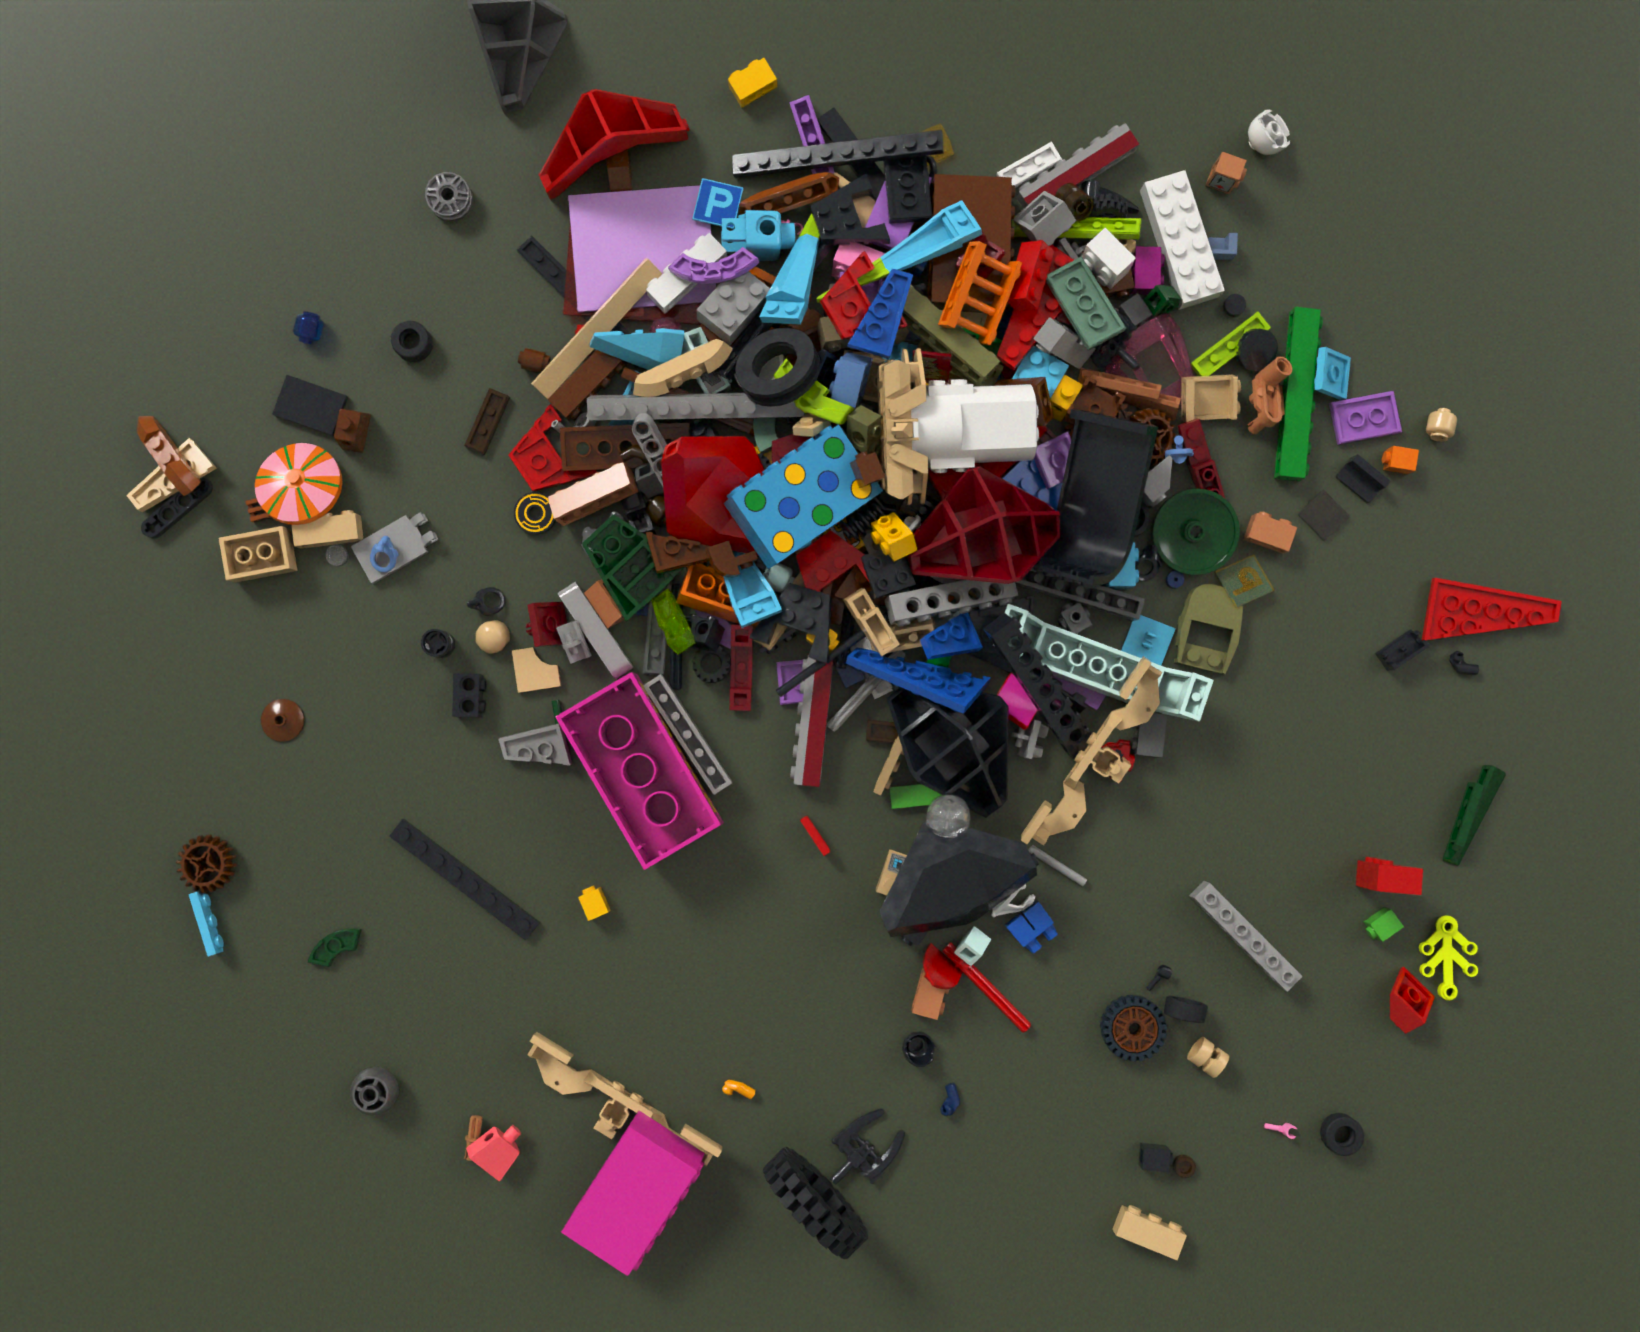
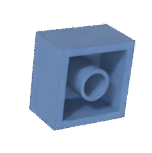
[829,352,873,408]

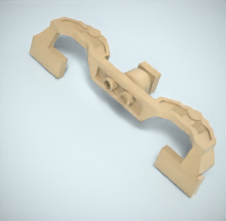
[1021,656,1163,845]
[527,1032,723,1166]

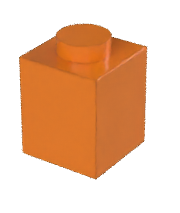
[1382,446,1419,474]

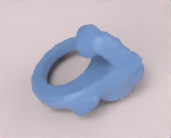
[1165,436,1194,464]
[370,536,399,572]

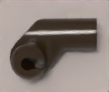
[619,445,648,463]

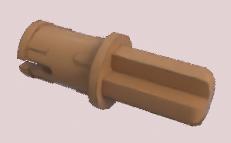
[464,1115,482,1161]

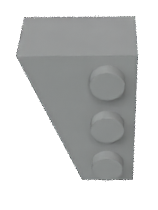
[1033,317,1095,369]

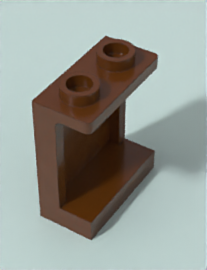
[993,377,1054,426]

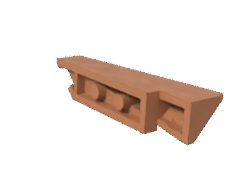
[1078,368,1181,421]

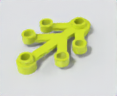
[1419,915,1478,1000]

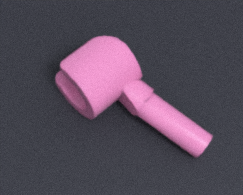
[1264,1123,1297,1139]

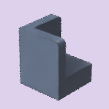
[1208,233,1238,260]

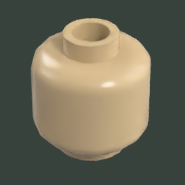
[1426,408,1457,442]

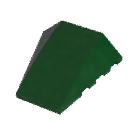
[582,514,685,622]

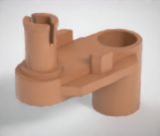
[1248,356,1292,435]

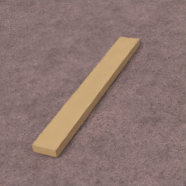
[531,258,662,399]

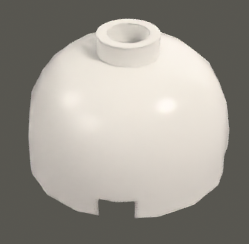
[1248,110,1290,155]

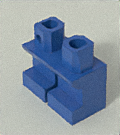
[1005,900,1058,954]

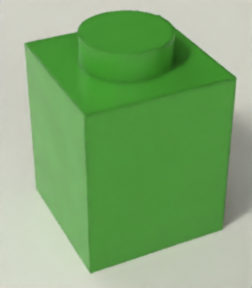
[1364,907,1404,942]

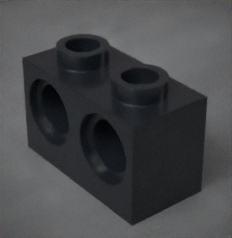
[672,614,725,652]
[452,673,487,717]

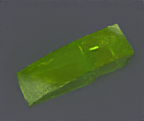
[651,589,695,654]

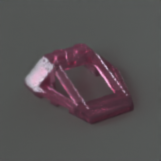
[1102,313,1193,405]

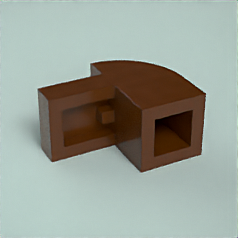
[706,541,758,578]

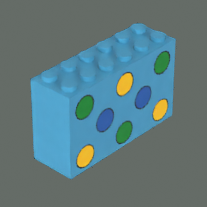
[723,425,883,569]

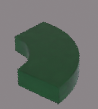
[307,928,361,967]

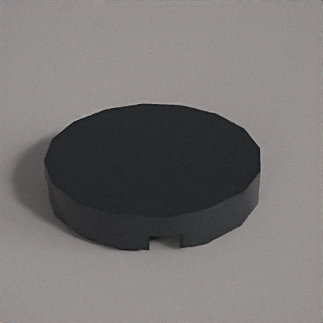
[1236,328,1278,372]

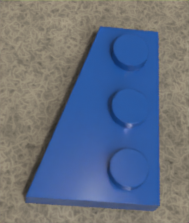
[920,613,983,660]

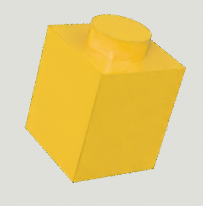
[578,885,611,921]

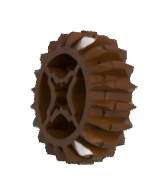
[1128,408,1177,467]
[175,834,237,893]

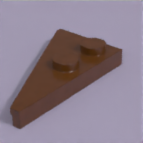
[646,532,711,574]
[832,565,915,611]

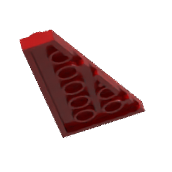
[1422,578,1562,641]

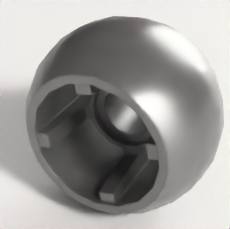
[350,1067,399,1116]

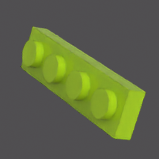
[1190,312,1271,376]

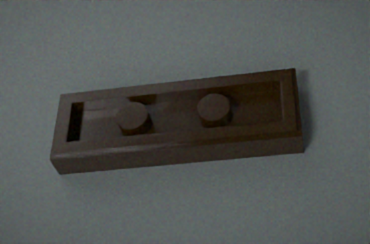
[464,388,510,455]

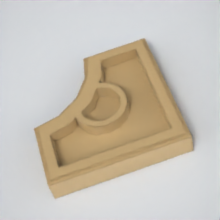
[512,647,561,693]

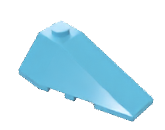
[590,328,684,370]

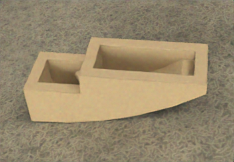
[843,588,900,656]

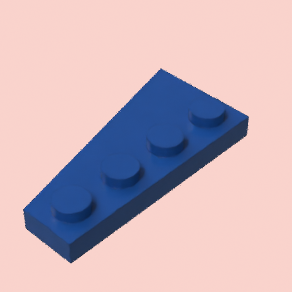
[847,268,913,359]

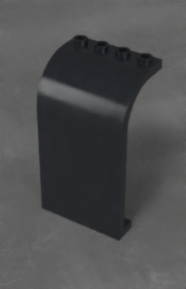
[1030,409,1158,588]

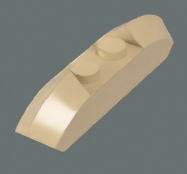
[633,339,733,397]

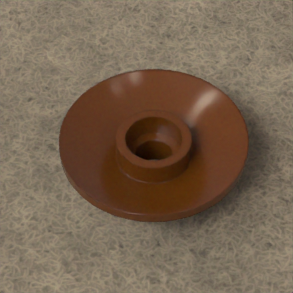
[261,699,304,742]

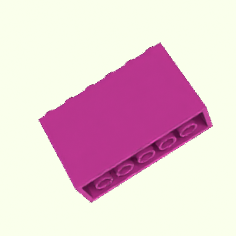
[561,1110,705,1276]

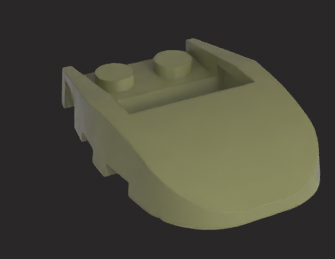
[1174,584,1243,675]

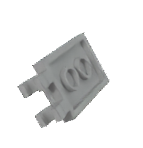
[351,512,439,584]

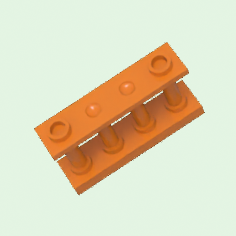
[938,241,1022,345]

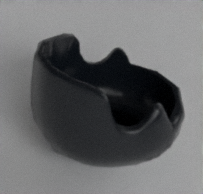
[902,1031,935,1067]

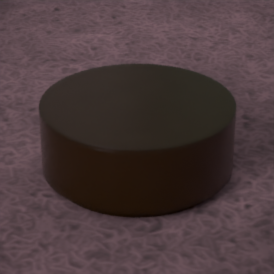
[1173,1154,1196,1178]

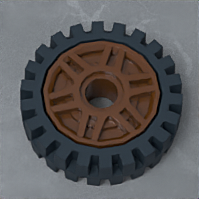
[1100,995,1167,1062]

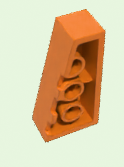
[676,563,760,629]

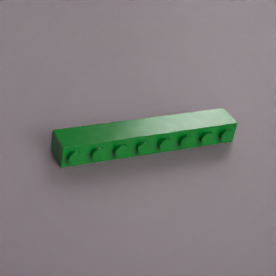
[1274,307,1323,481]

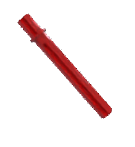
[942,942,1031,1033]

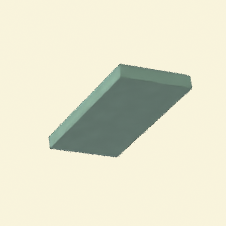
[1045,256,1126,351]

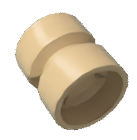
[1187,1037,1229,1078]

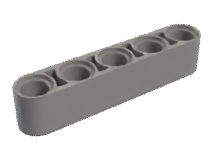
[632,413,667,487]
[558,581,634,679]

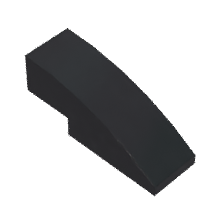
[621,472,657,535]

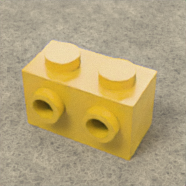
[871,512,917,561]

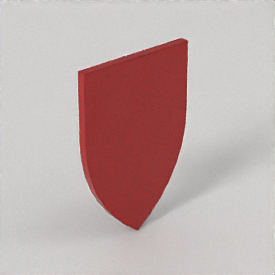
[923,943,963,989]

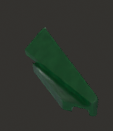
[1442,765,1506,865]

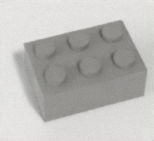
[697,271,770,346]

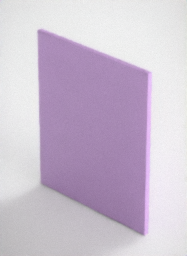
[568,186,716,313]

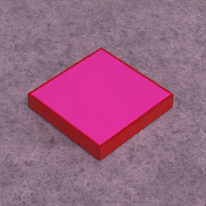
[996,672,1038,730]

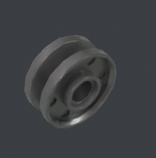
[425,172,473,221]

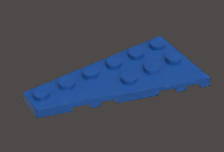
[846,647,991,714]

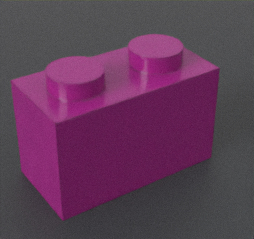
[1131,246,1165,295]

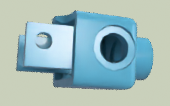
[721,210,795,261]

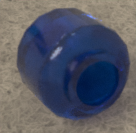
[293,311,324,344]

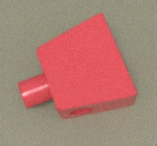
[466,1125,522,1182]

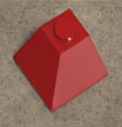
[1390,967,1435,1034]

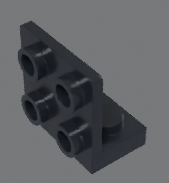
[861,550,916,600]

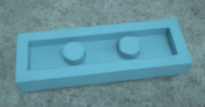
[188,891,224,956]

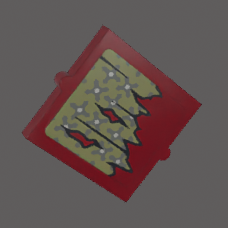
[911,350,952,383]

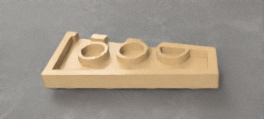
[126,438,217,513]

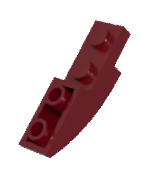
[1177,418,1225,498]

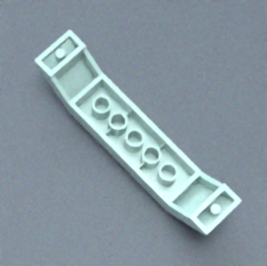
[993,604,1214,722]

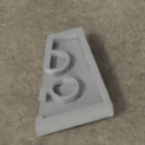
[499,723,572,765]

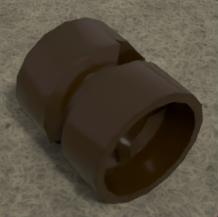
[1055,183,1094,221]

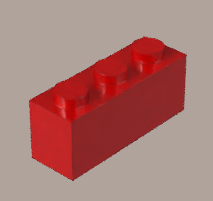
[1007,240,1054,311]

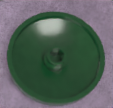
[1152,489,1240,575]

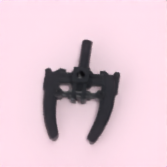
[1073,309,1140,372]
[830,1109,905,1185]

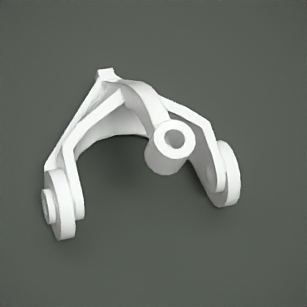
[991,884,1036,918]

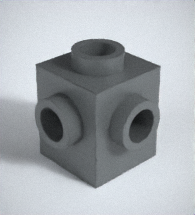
[1058,602,1092,634]

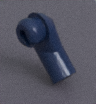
[940,1083,960,1116]

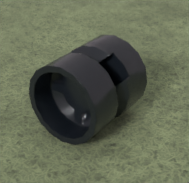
[421,629,455,658]

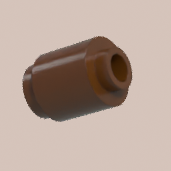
[518,348,551,373]

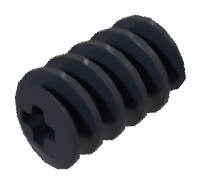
[839,500,886,544]

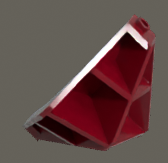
[906,466,1060,584]

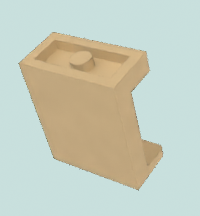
[1181,375,1241,422]

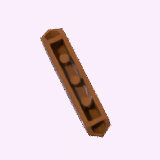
[738,172,839,215]
[137,416,201,496]

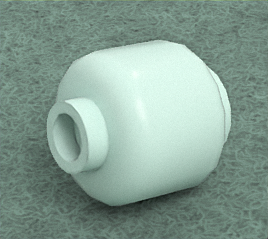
[763,563,795,593]

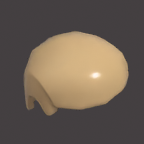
[476,620,510,654]

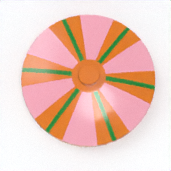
[255,443,342,525]

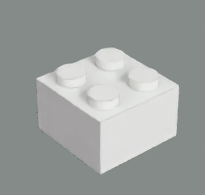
[1082,228,1136,289]

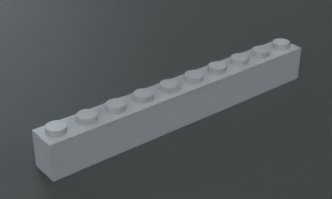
[587,393,805,420]

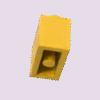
[728,58,778,108]

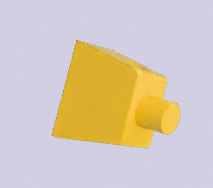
[1050,374,1082,422]

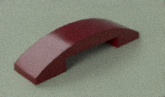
[729,624,753,711]

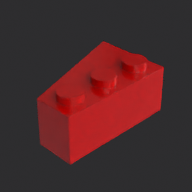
[1356,857,1423,895]

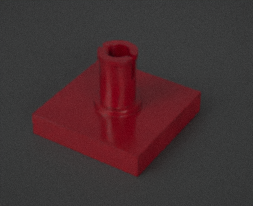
[526,602,567,647]

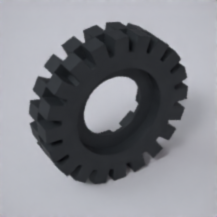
[763,1147,869,1259]

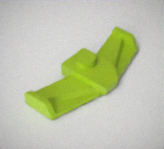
[773,358,854,425]

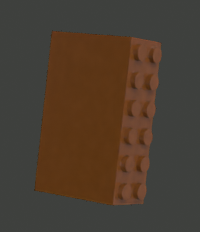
[927,174,1015,316]

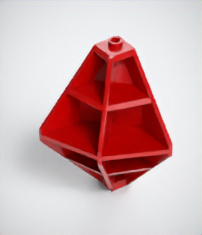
[539,89,690,200]
[661,436,764,556]

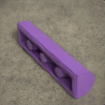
[790,95,835,174]

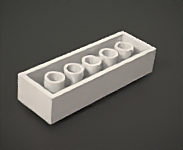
[1140,170,1225,310]

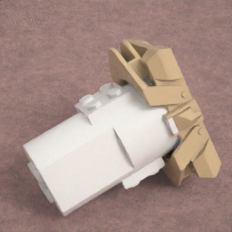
[877,348,1039,505]

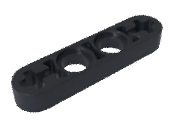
[141,477,213,538]

